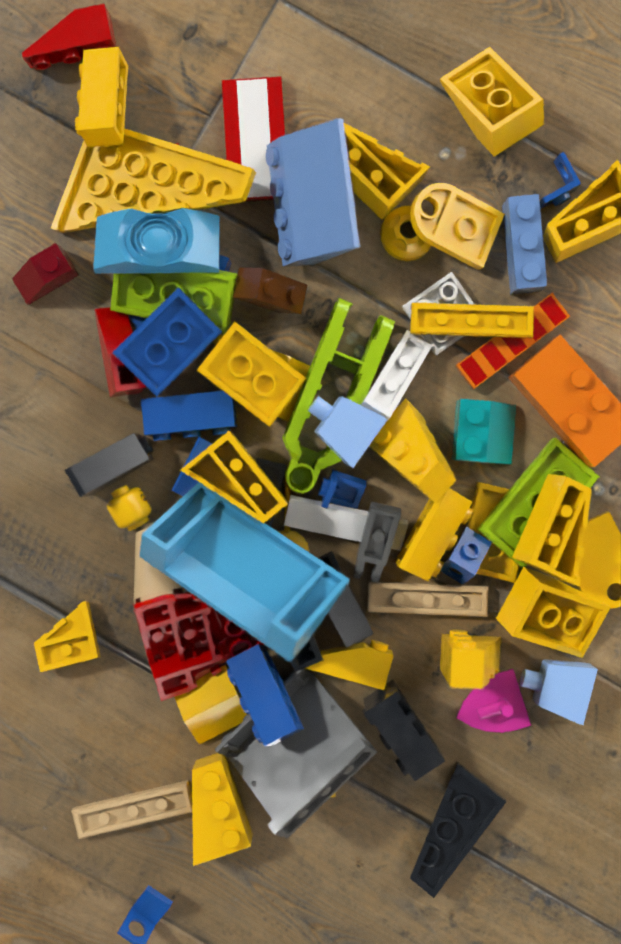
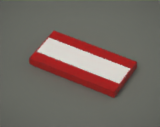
[222,76,285,202]

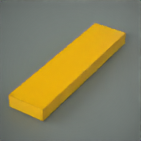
[410,303,534,338]

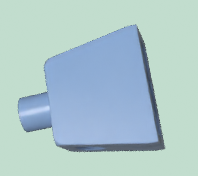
[308,396,388,468]
[520,659,598,725]

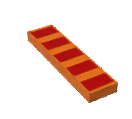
[455,293,570,389]

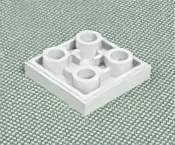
[402,272,475,356]

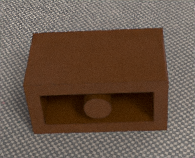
[233,267,307,314]

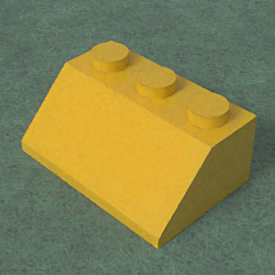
[394,488,473,581]

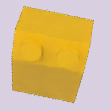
[440,47,544,157]
[496,567,611,658]

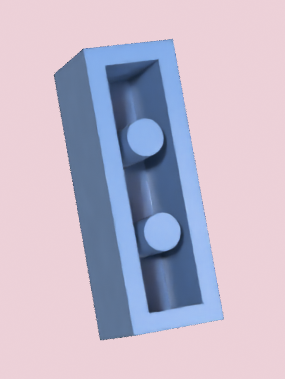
[502,194,547,294]

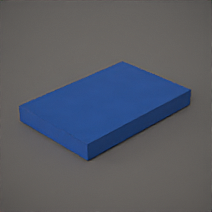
[112,287,222,397]

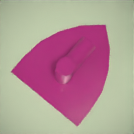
[456,669,531,733]

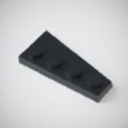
[410,762,506,898]

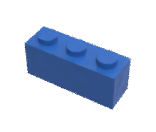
[141,391,237,441]
[226,644,304,746]

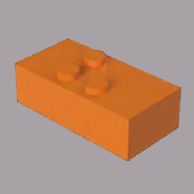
[508,334,621,467]

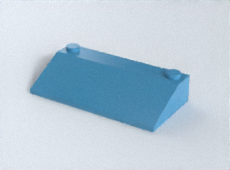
[139,482,350,662]

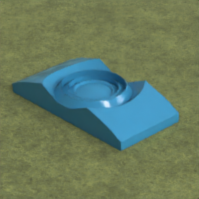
[93,208,220,274]

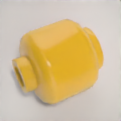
[106,484,152,531]

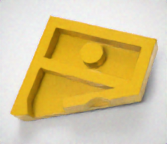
[34,601,101,672]

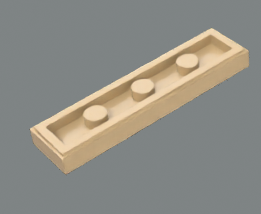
[367,581,488,617]
[71,780,192,839]

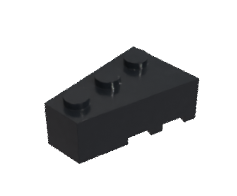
[362,680,445,781]

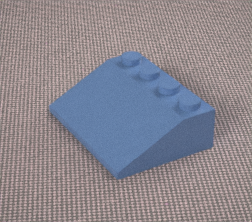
[266,119,360,267]

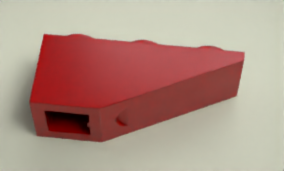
[22,3,117,70]
[94,307,146,398]

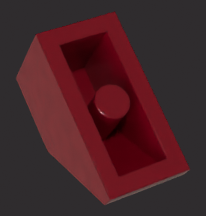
[12,243,79,305]

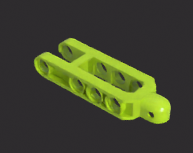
[282,298,395,493]

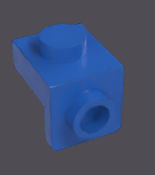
[318,469,367,509]

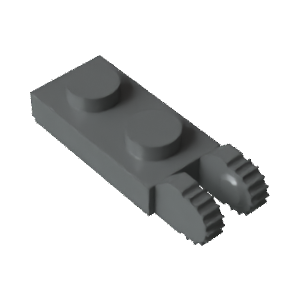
[353,502,401,583]

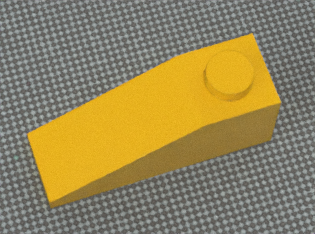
[306,640,394,690]

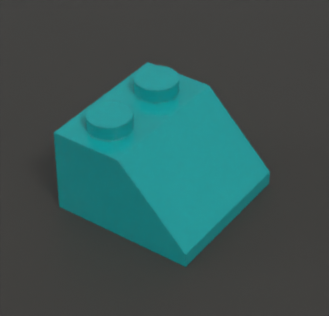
[451,399,516,465]

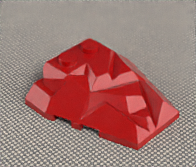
[133,593,264,701]

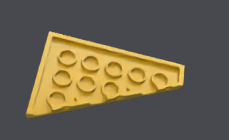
[51,128,256,233]

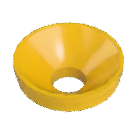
[380,206,431,261]

